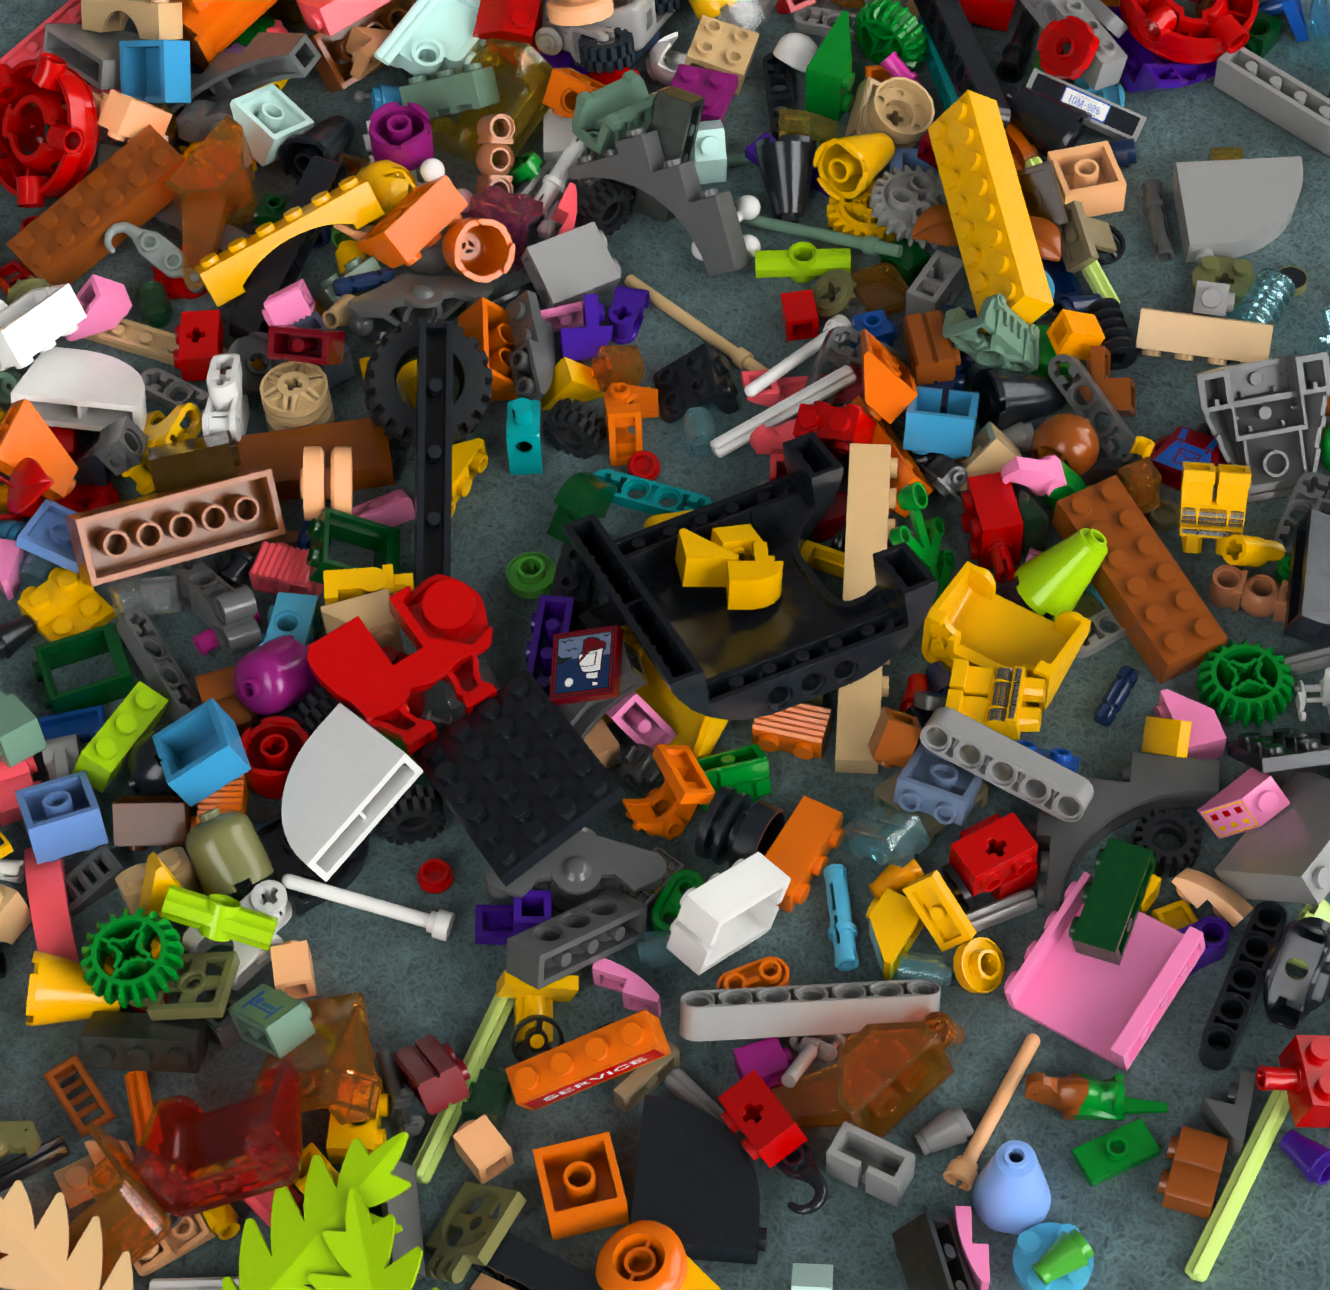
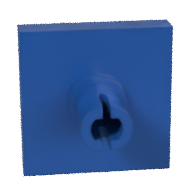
[1258,0,1309,42]

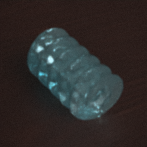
[1233,268,1296,329]

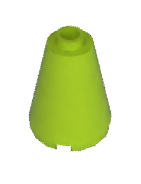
[1014,528,1108,621]

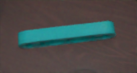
[594,469,713,515]

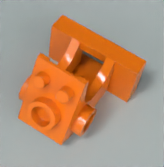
[604,382,659,467]
[622,744,716,841]

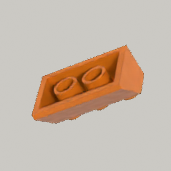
[355,175,469,268]
[458,297,517,401]
[860,328,918,424]

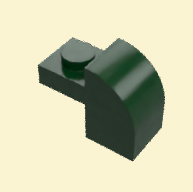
[547,472,617,544]

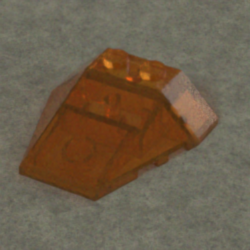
[234,992,381,1141]

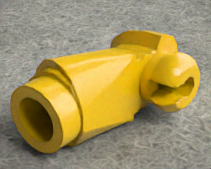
[191,1177,240,1240]

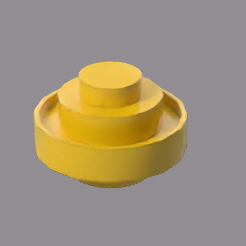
[953,937,1005,994]

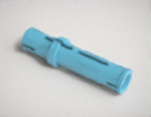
[823,864,859,971]

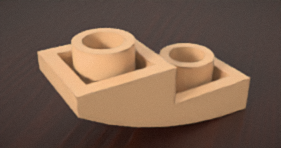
[1171,868,1254,927]
[122,1202,216,1277]

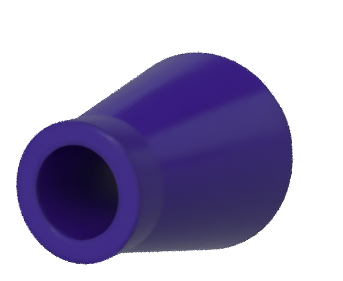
[1279,1129,1330,1185]

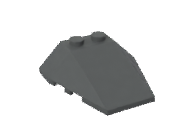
[1195,351,1330,503]

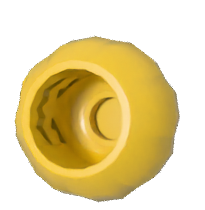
[356,160,418,225]

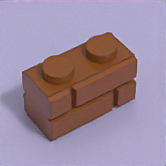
[903,310,961,386]

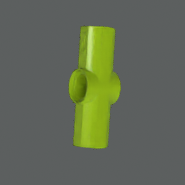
[755,241,851,283]
[160,885,279,951]

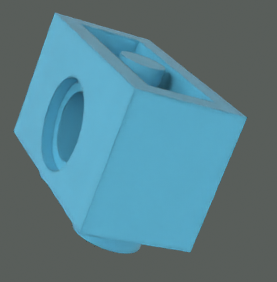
[259,592,322,646]

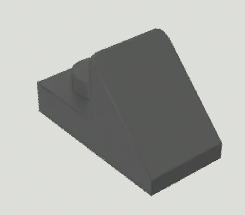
[1199,1070,1255,1158]

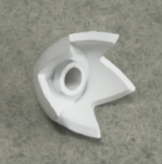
[646,32,687,86]

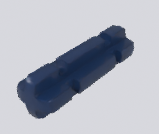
[333,268,394,296]
[1094,666,1138,727]

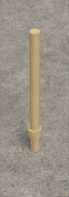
[624,274,769,371]

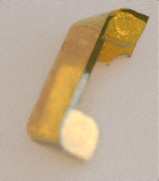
[430,38,553,167]

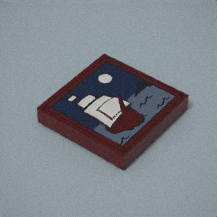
[549,625,623,706]

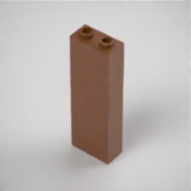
[229,417,395,501]

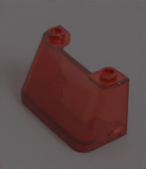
[131,1059,303,1217]

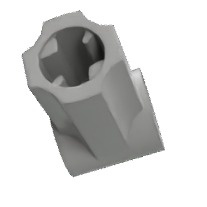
[42,734,82,781]

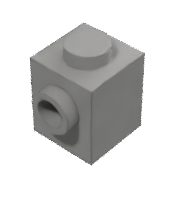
[1193,280,1236,318]

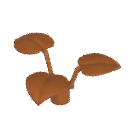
[912,162,1061,262]

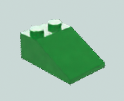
[806,10,855,121]

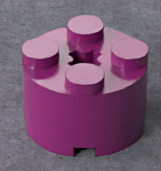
[369,102,434,171]

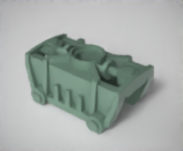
[572,70,658,155]
[943,293,1040,373]

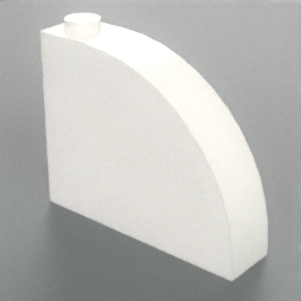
[10,347,147,431]
[281,703,423,882]

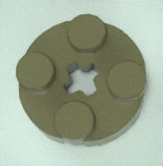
[1191,255,1257,310]

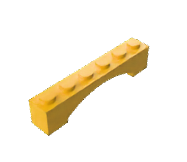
[194,175,384,307]

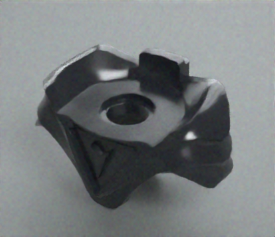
[1261,917,1330,1030]

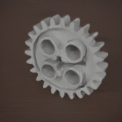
[869,165,948,249]

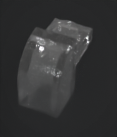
[108,573,182,618]

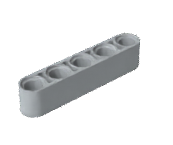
[920,707,1094,822]

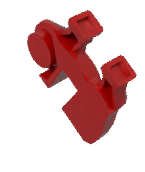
[307,574,497,756]

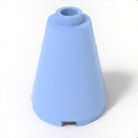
[971,1140,1051,1235]

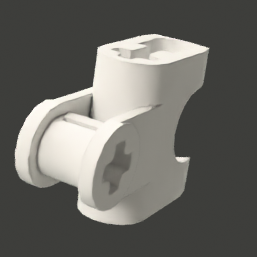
[202,353,250,442]
[182,880,293,991]

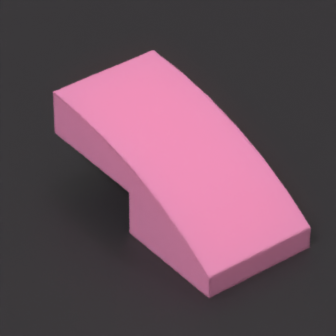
[592,958,661,1018]
[953,1206,990,1290]

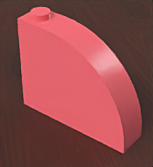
[296,0,391,36]

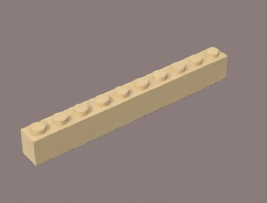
[835,443,898,774]

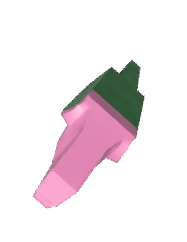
[1001,455,1087,512]

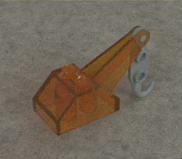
[104,115,254,294]

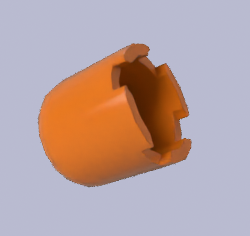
[442,217,516,283]

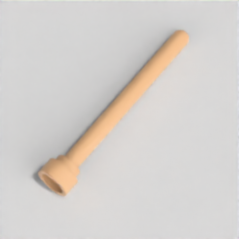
[943,1033,1040,1191]

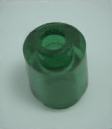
[135,281,173,328]

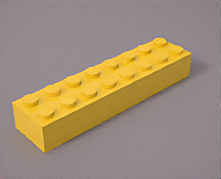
[927,90,1054,335]

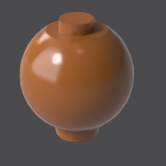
[1031,413,1099,475]

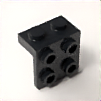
[653,343,739,424]

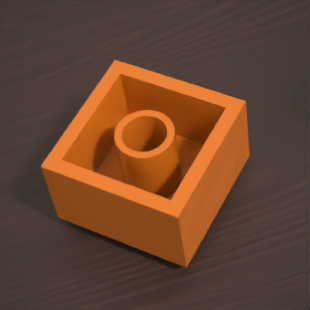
[532,1132,629,1241]

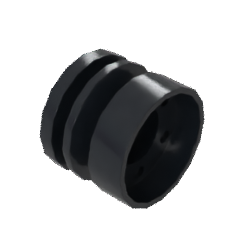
[695,785,786,868]

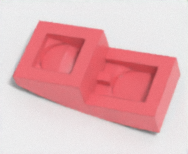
[551,182,577,235]

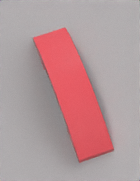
[741,364,864,407]
[24,848,79,962]

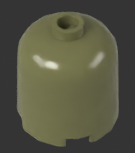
[186,807,274,896]

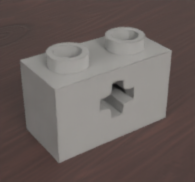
[906,250,965,315]

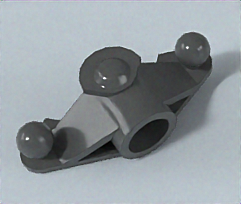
[348,273,494,337]
[484,827,667,913]

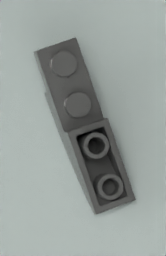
[506,290,555,400]

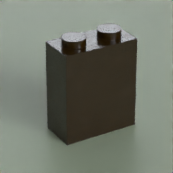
[148,431,241,493]

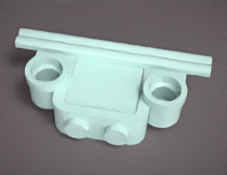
[373,0,487,80]

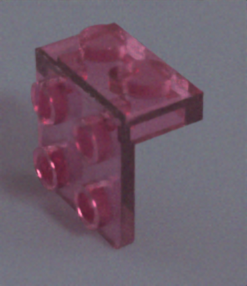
[465,186,543,271]

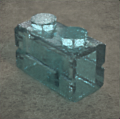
[845,804,930,868]

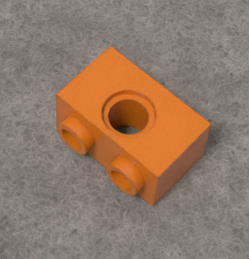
[542,67,606,130]

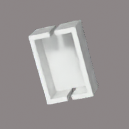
[0,283,87,372]
[666,851,791,976]

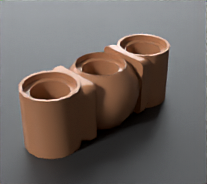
[475,114,515,205]
[1209,565,1289,623]

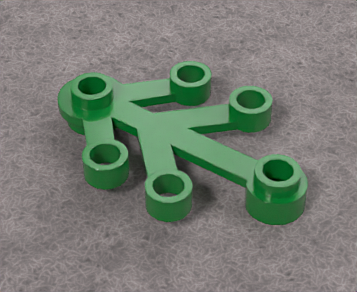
[890,482,955,607]

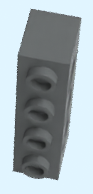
[506,889,647,990]

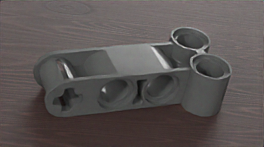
[171,558,262,656]

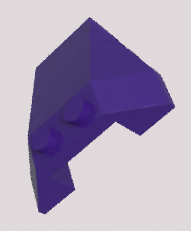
[1102,6,1217,94]

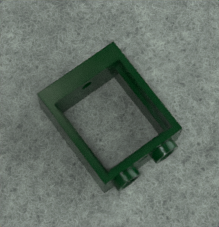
[306,507,400,584]
[32,622,136,714]

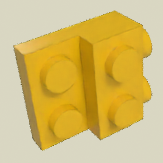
[17,567,117,643]

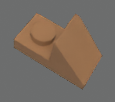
[345,26,393,81]

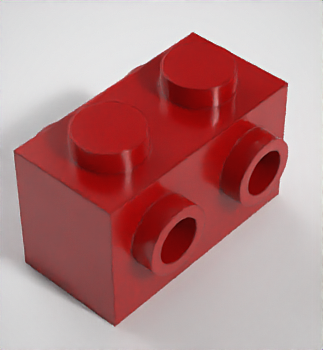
[792,401,876,455]

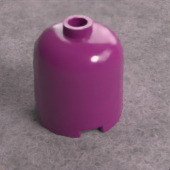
[232,635,317,715]

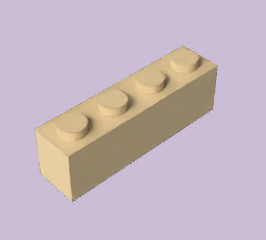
[1135,307,1274,366]

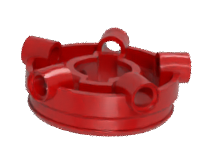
[1120,0,1259,65]
[0,52,99,208]

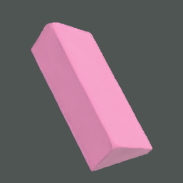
[540,301,584,333]
[353,488,415,527]

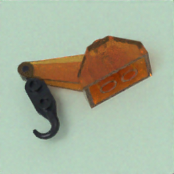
[771,1021,954,1215]

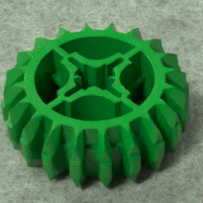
[852,0,929,71]
[1196,638,1294,730]
[80,906,184,1009]

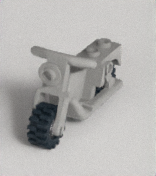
[535,0,684,73]

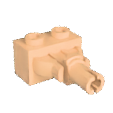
[92,89,172,142]

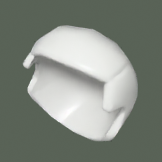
[773,33,818,73]

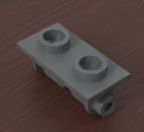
[917,455,968,501]

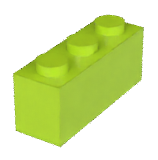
[72,681,169,793]

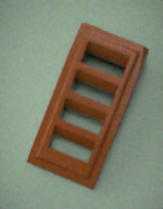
[43,1054,116,1138]

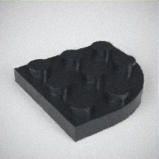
[1226,728,1330,773]
[254,812,370,915]

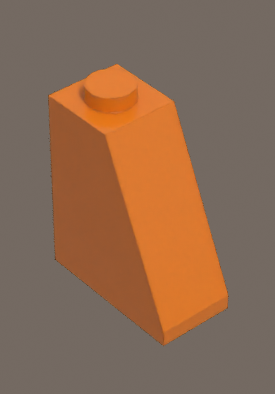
[0,398,79,501]

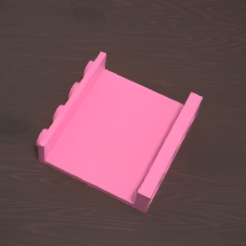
[1004,871,1206,1071]

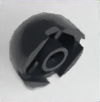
[126,729,178,795]

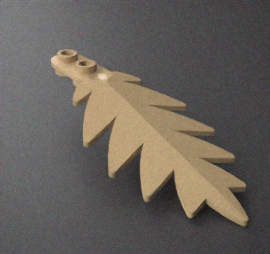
[0,1180,134,1290]

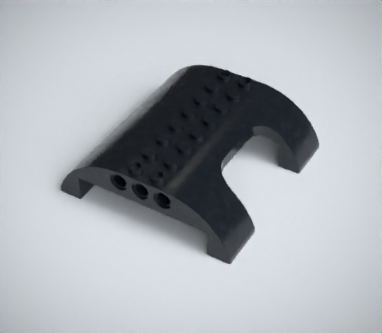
[562,432,938,720]

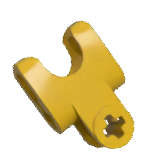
[121,403,203,495]

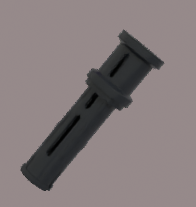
[996,10,1038,83]

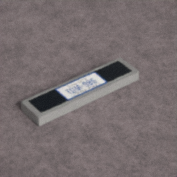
[1026,68,1147,145]

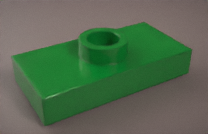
[1072,1118,1161,1187]

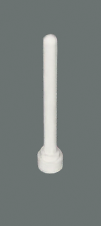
[744,314,852,397]
[281,874,455,942]

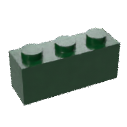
[1069,837,1156,965]

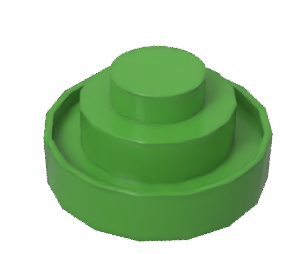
[506,552,556,599]

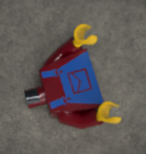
[1129,423,1227,491]

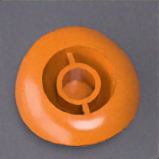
[596,1220,688,1290]

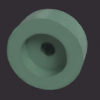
[0,370,23,404]

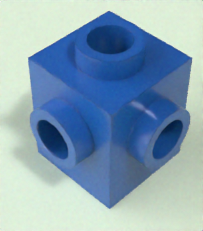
[849,309,897,349]

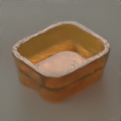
[852,262,909,317]

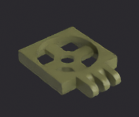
[129,951,240,1021]
[425,1181,527,1284]

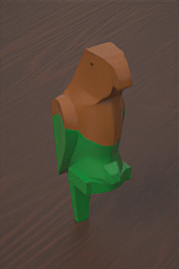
[1025,1073,1168,1121]

